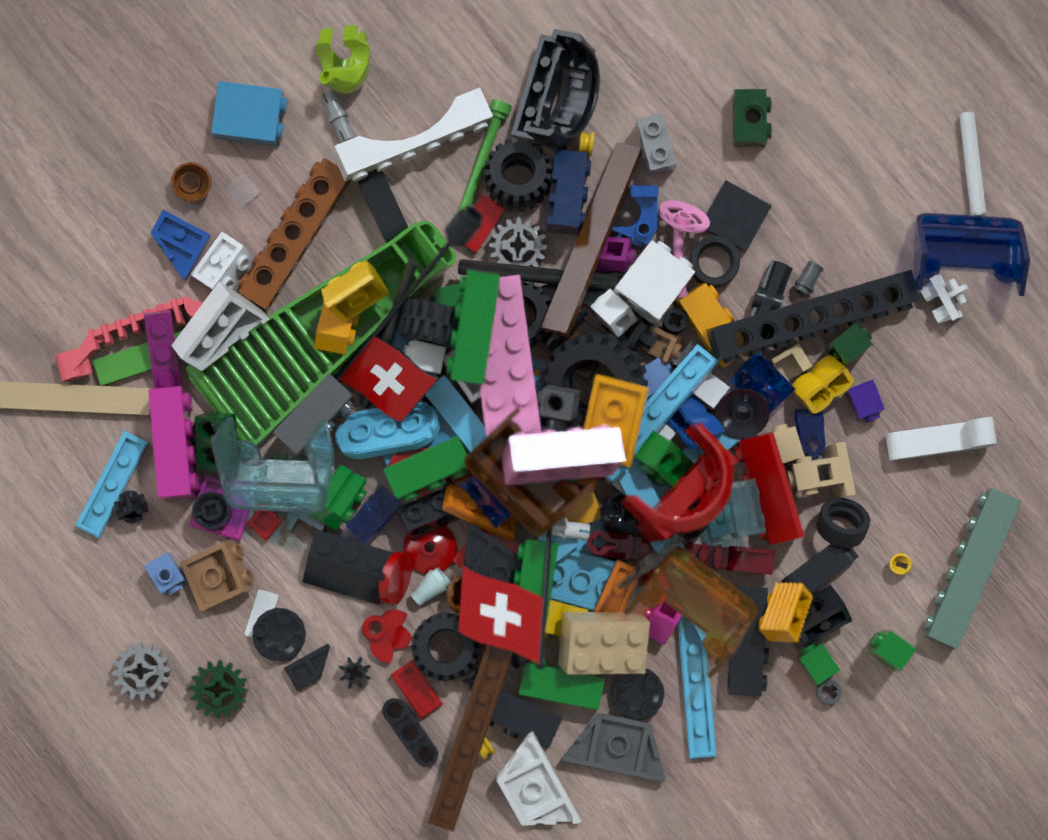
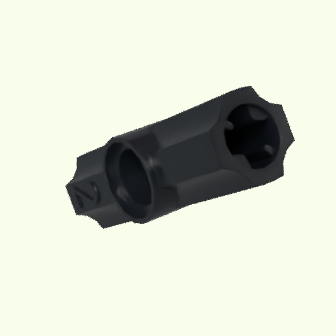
[750,260,793,339]

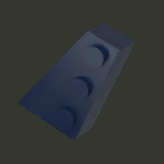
[546,149,591,236]

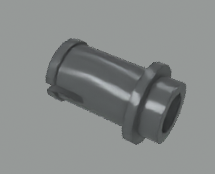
[794,261,824,297]

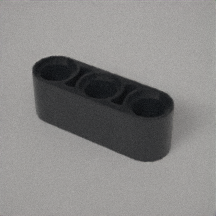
[357,169,408,243]
[781,544,859,593]
[382,698,439,767]

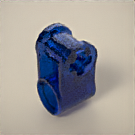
[794,408,826,460]

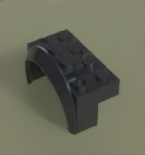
[511,29,600,150]

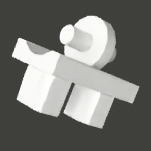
[920,274,969,323]

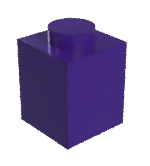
[845,380,885,423]

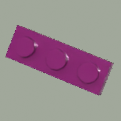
[144,310,182,389]

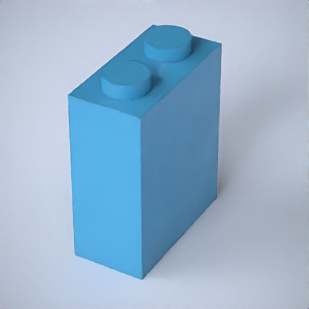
[211,81,288,146]

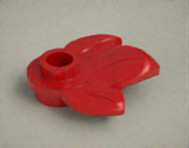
[362,609,413,663]

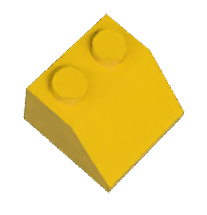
[321,260,390,323]

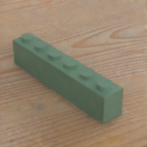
[923,488,1021,649]

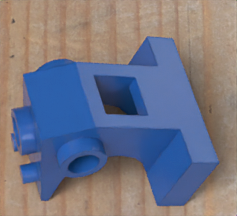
[612,185,658,247]

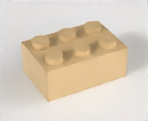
[558,612,650,674]

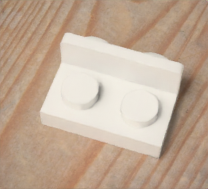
[190,232,255,290]

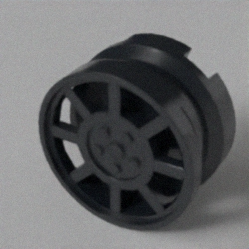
[192,491,232,530]

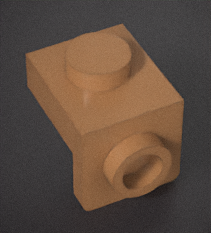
[641,325,682,363]

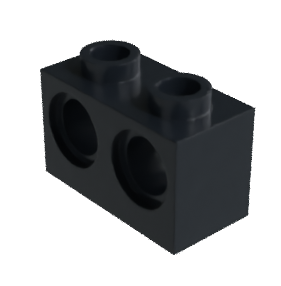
[398,487,460,540]

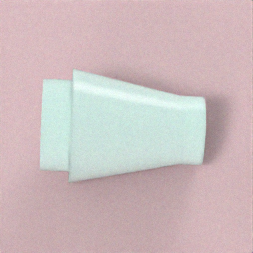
[410,567,450,606]

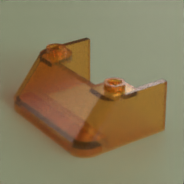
[624,546,758,678]

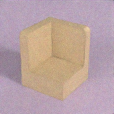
[769,343,812,384]

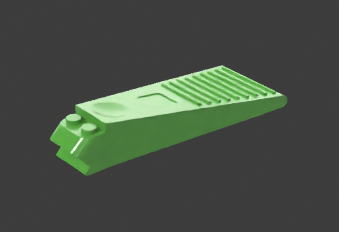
[185,221,456,454]

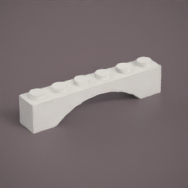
[332,88,493,182]

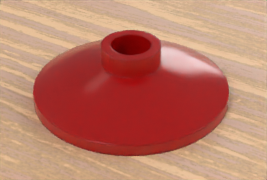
[403,526,457,575]

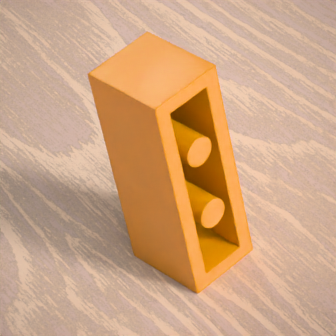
[675,283,746,368]

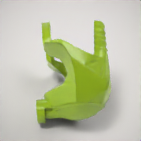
[316,25,370,94]

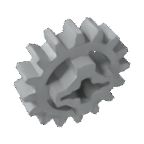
[489,217,547,267]
[111,642,172,701]

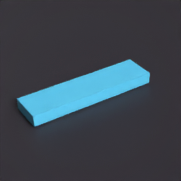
[75,431,149,539]

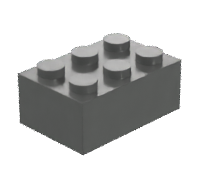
[273,373,355,459]

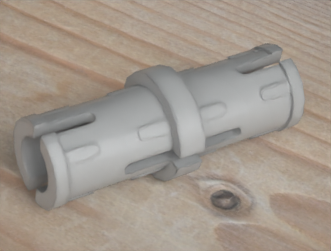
[320,90,356,143]

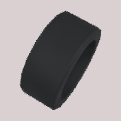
[689,235,741,288]
[816,498,871,548]

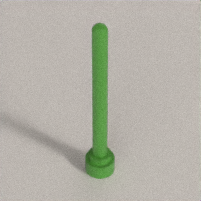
[458,99,512,211]

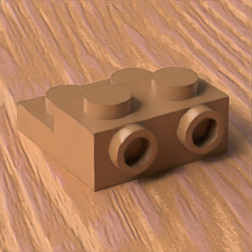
[180,540,255,612]

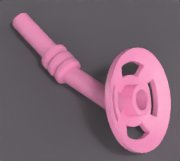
[658,200,710,309]

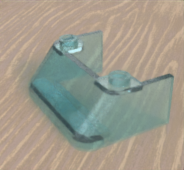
[210,417,335,513]

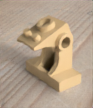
[785,442,856,498]

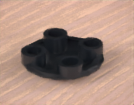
[252,608,306,661]
[611,668,664,720]

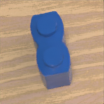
[666,395,724,451]

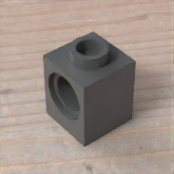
[537,385,581,421]

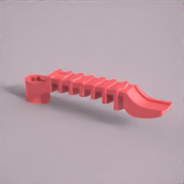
[55,296,203,382]

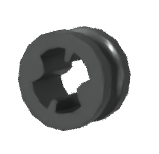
[816,680,842,704]

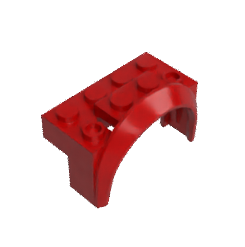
[620,422,738,542]

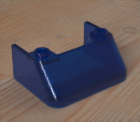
[913,213,1031,296]

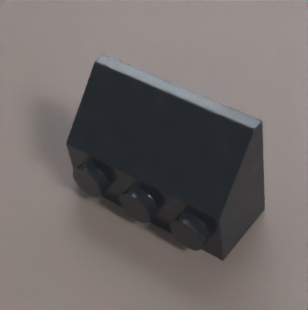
[302,529,394,605]

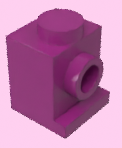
[596,237,636,273]

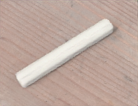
[959,112,986,216]

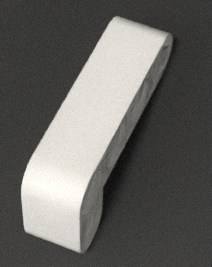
[885,417,997,461]

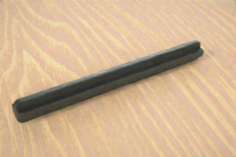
[458,259,617,291]

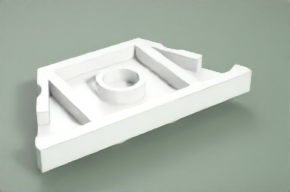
[496,731,581,826]

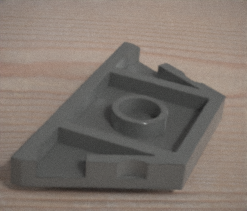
[562,713,665,782]

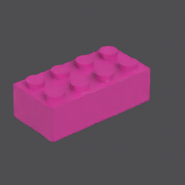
[148,386,200,501]

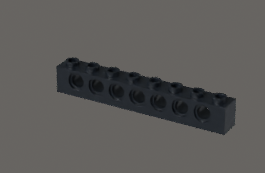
[706,270,920,364]

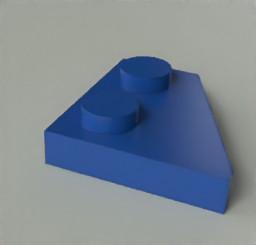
[150,210,211,281]

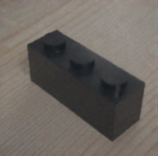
[489,689,563,749]

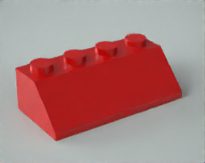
[734,432,805,545]

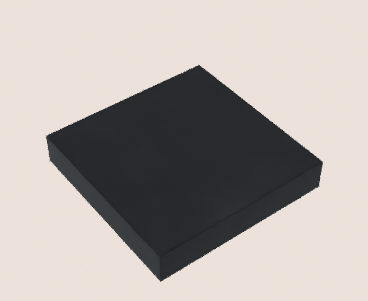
[706,180,772,253]

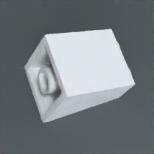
[614,240,695,326]

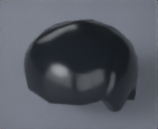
[600,492,639,534]

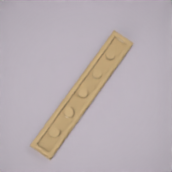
[0,381,151,416]

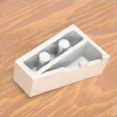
[171,282,269,371]

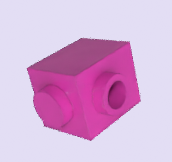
[644,596,685,645]

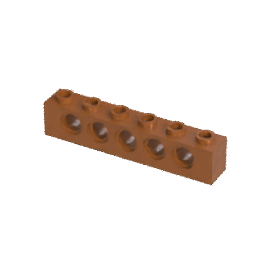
[238,158,352,313]

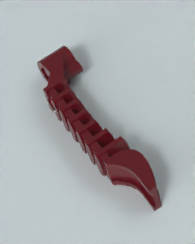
[587,531,775,575]

